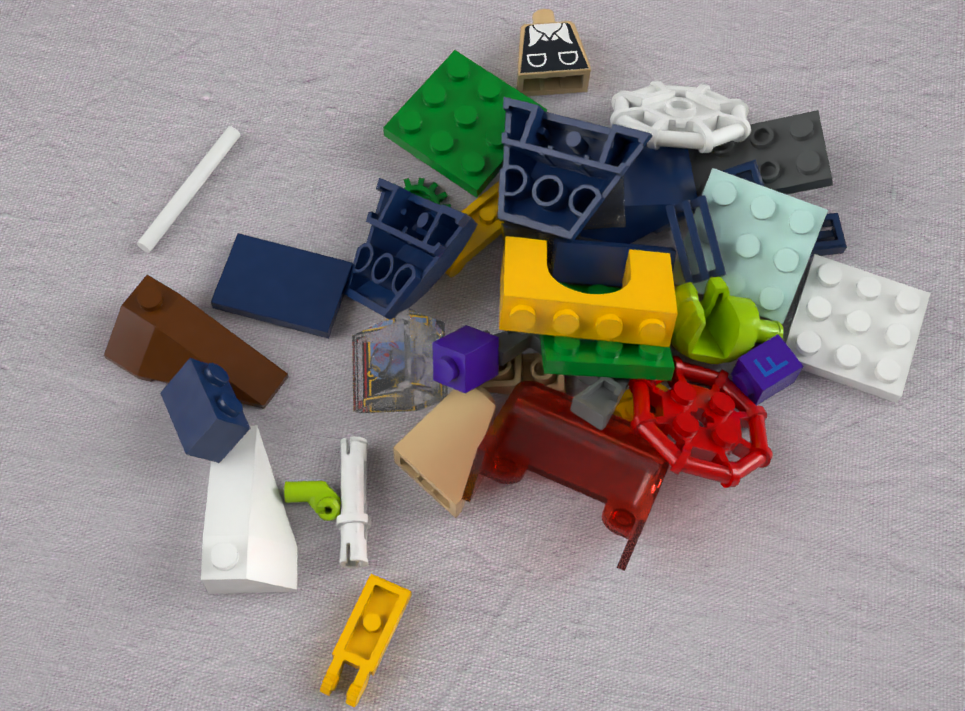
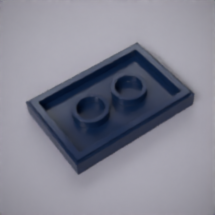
[211,233,353,339]

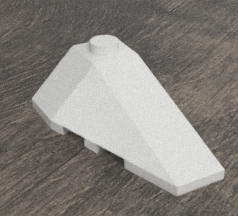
[201,425,298,594]

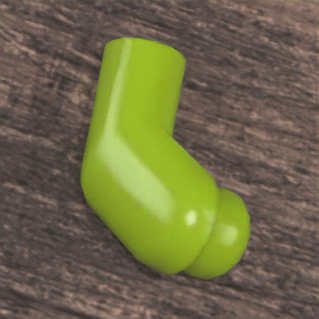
[284,481,341,521]

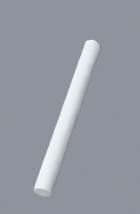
[137,126,241,253]

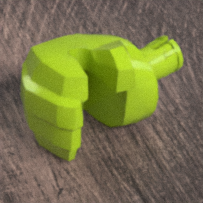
[671,277,784,364]

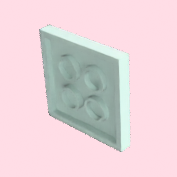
[673,168,828,324]

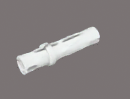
[336,436,371,569]

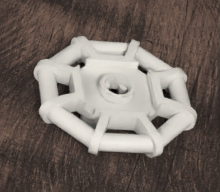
[610,81,751,153]

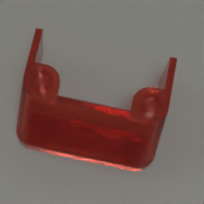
[462,381,670,571]

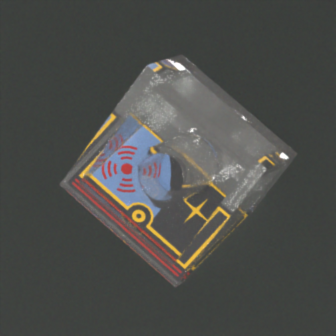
[352,308,448,413]

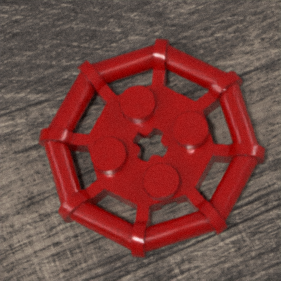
[628,356,773,488]

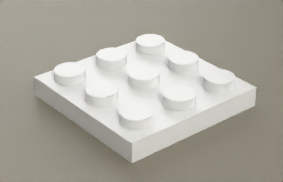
[785,254,931,403]

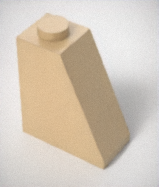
[393,386,496,518]

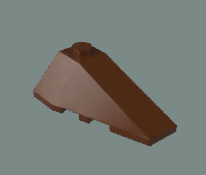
[104,274,289,409]

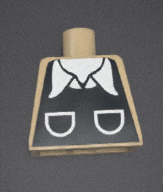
[516,9,591,96]

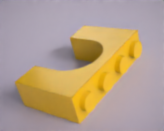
[499,236,678,347]

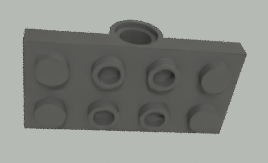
[688,110,833,197]

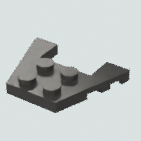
[484,330,631,430]

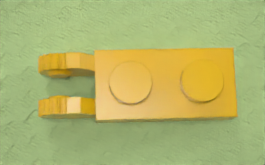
[319,574,412,708]

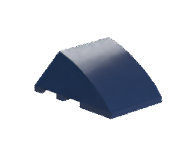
[498,97,652,241]
[580,144,697,244]
[344,178,478,320]

